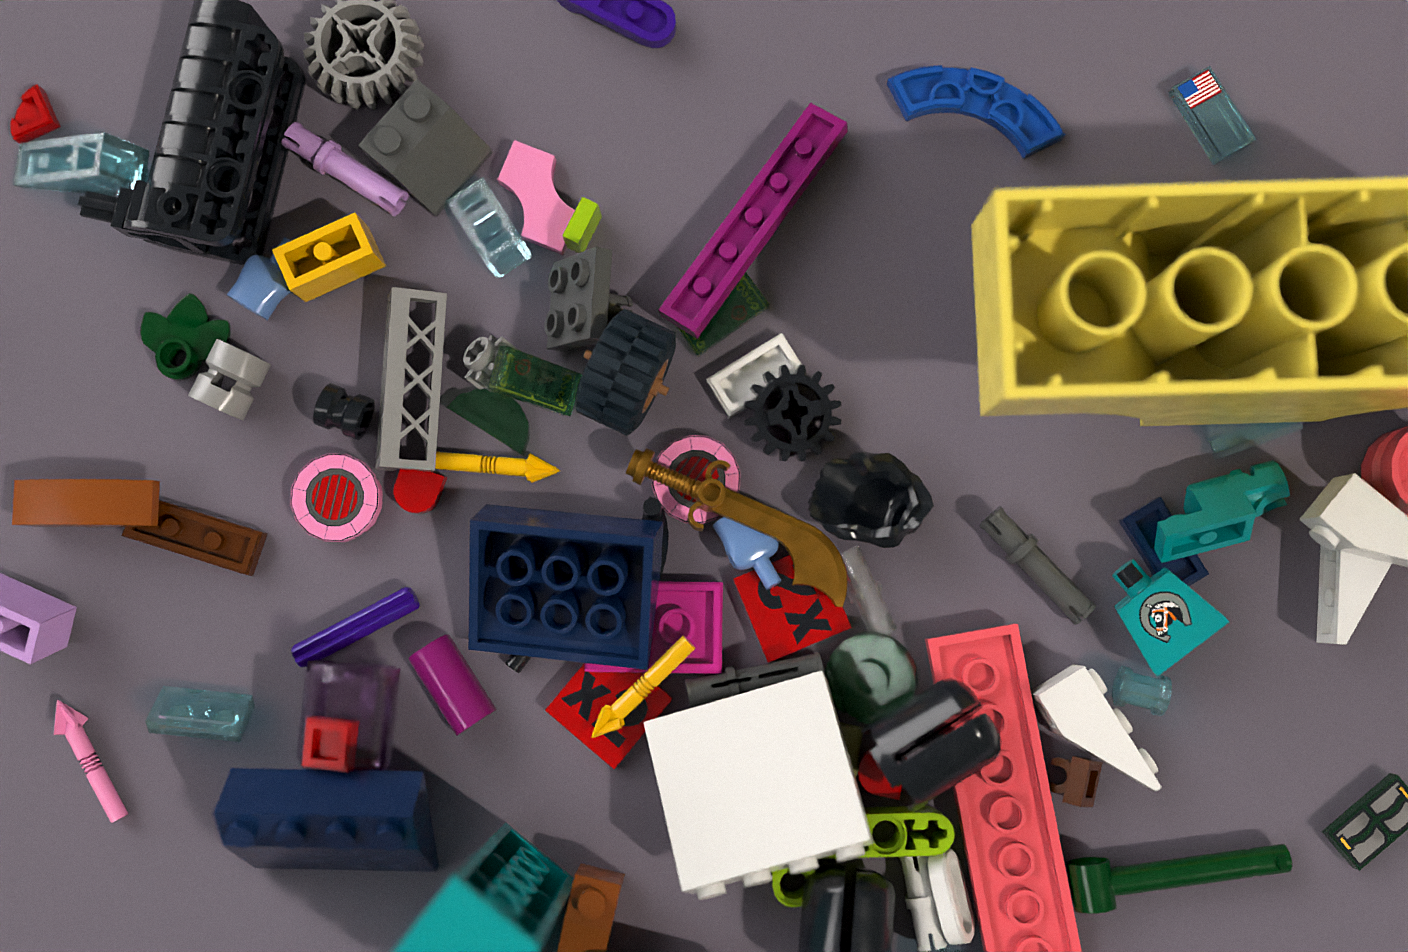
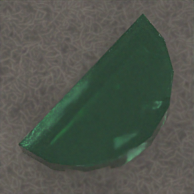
[446,389,530,456]

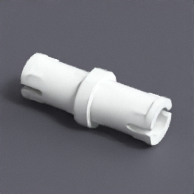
[899,856,947,952]

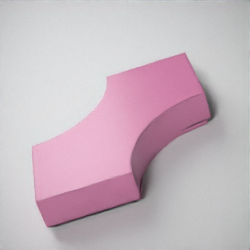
[497,140,575,255]

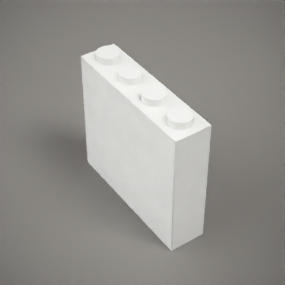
[644,671,874,900]

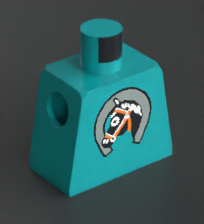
[1112,559,1229,677]

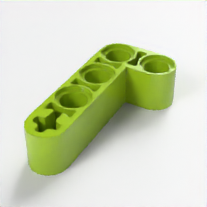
[771,806,955,908]

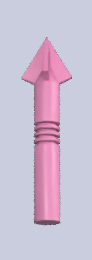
[54,700,129,823]

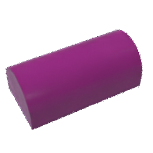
[408,634,497,736]

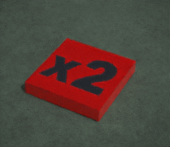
[733,555,852,663]
[545,663,673,769]

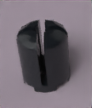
[861,678,1001,812]
[798,865,896,952]

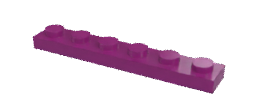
[658,102,848,339]

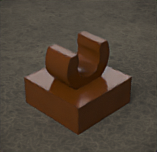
[1049,756,1103,807]

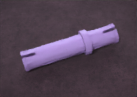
[282,122,409,216]

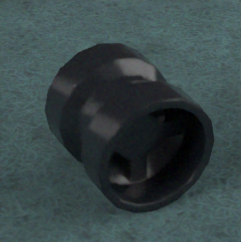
[313,383,375,440]

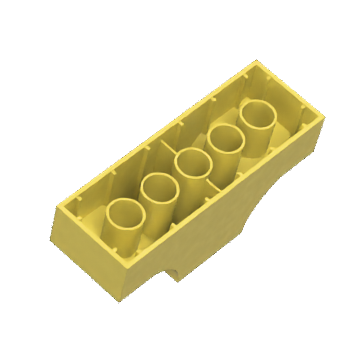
[971,178,1408,426]

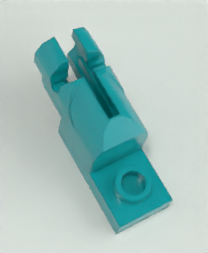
[1154,460,1290,563]

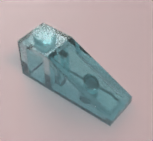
[13,132,150,196]

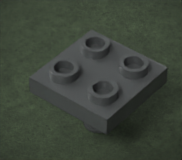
[544,247,633,352]

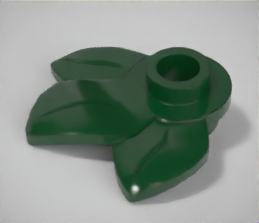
[140,293,231,380]

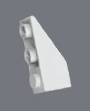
[1031,664,1162,791]

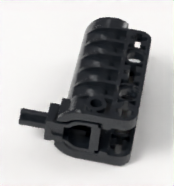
[78,0,306,265]

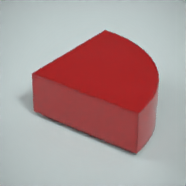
[10,84,61,145]

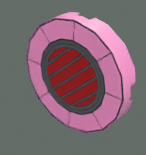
[652,435,741,524]
[290,453,383,542]

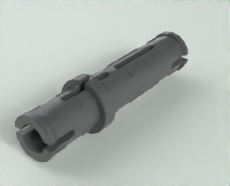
[979,506,1096,625]
[685,652,824,708]

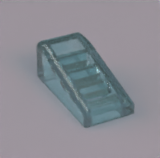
[446,177,532,278]

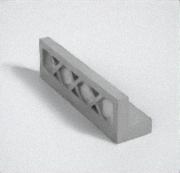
[375,287,447,472]

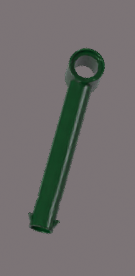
[1067,844,1292,914]

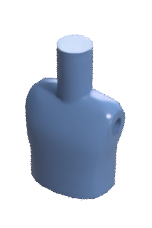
[227,237,291,320]
[712,517,782,590]

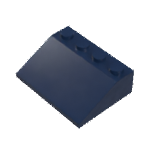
[468,504,663,670]
[213,768,439,872]

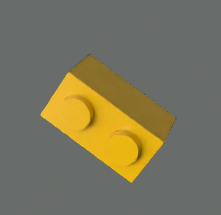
[272,212,386,302]

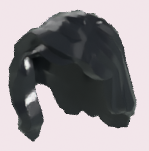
[808,451,934,548]

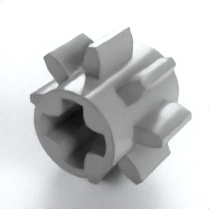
[463,335,519,392]

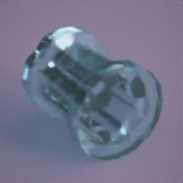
[1112,666,1172,717]

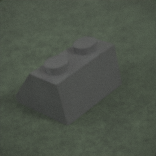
[358,79,493,217]

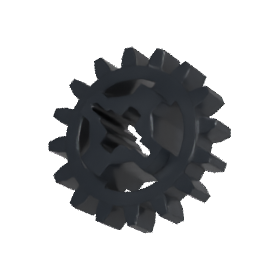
[743,364,842,462]

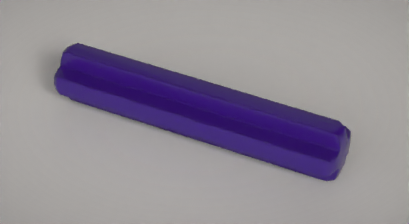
[291,587,420,667]

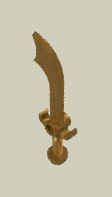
[625,448,847,607]

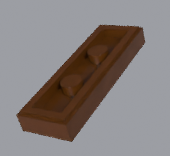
[121,500,268,576]

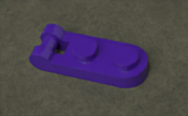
[557,0,676,48]

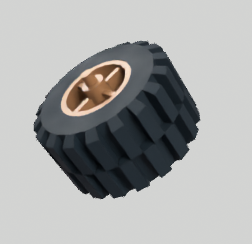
[576,309,676,436]

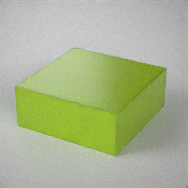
[562,197,602,253]

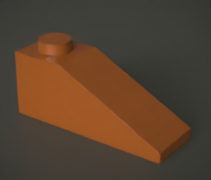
[557,863,625,952]

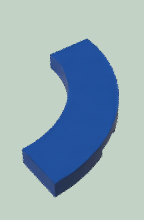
[887,65,1065,159]

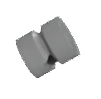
[188,339,271,421]

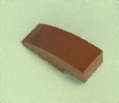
[12,479,160,528]

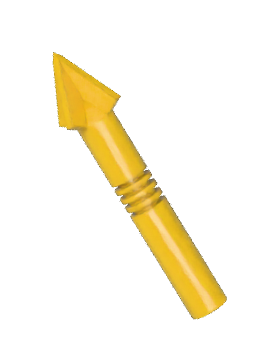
[435,451,560,483]
[591,635,696,738]

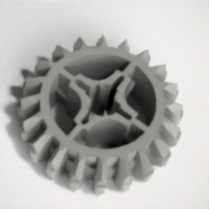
[303,0,424,110]

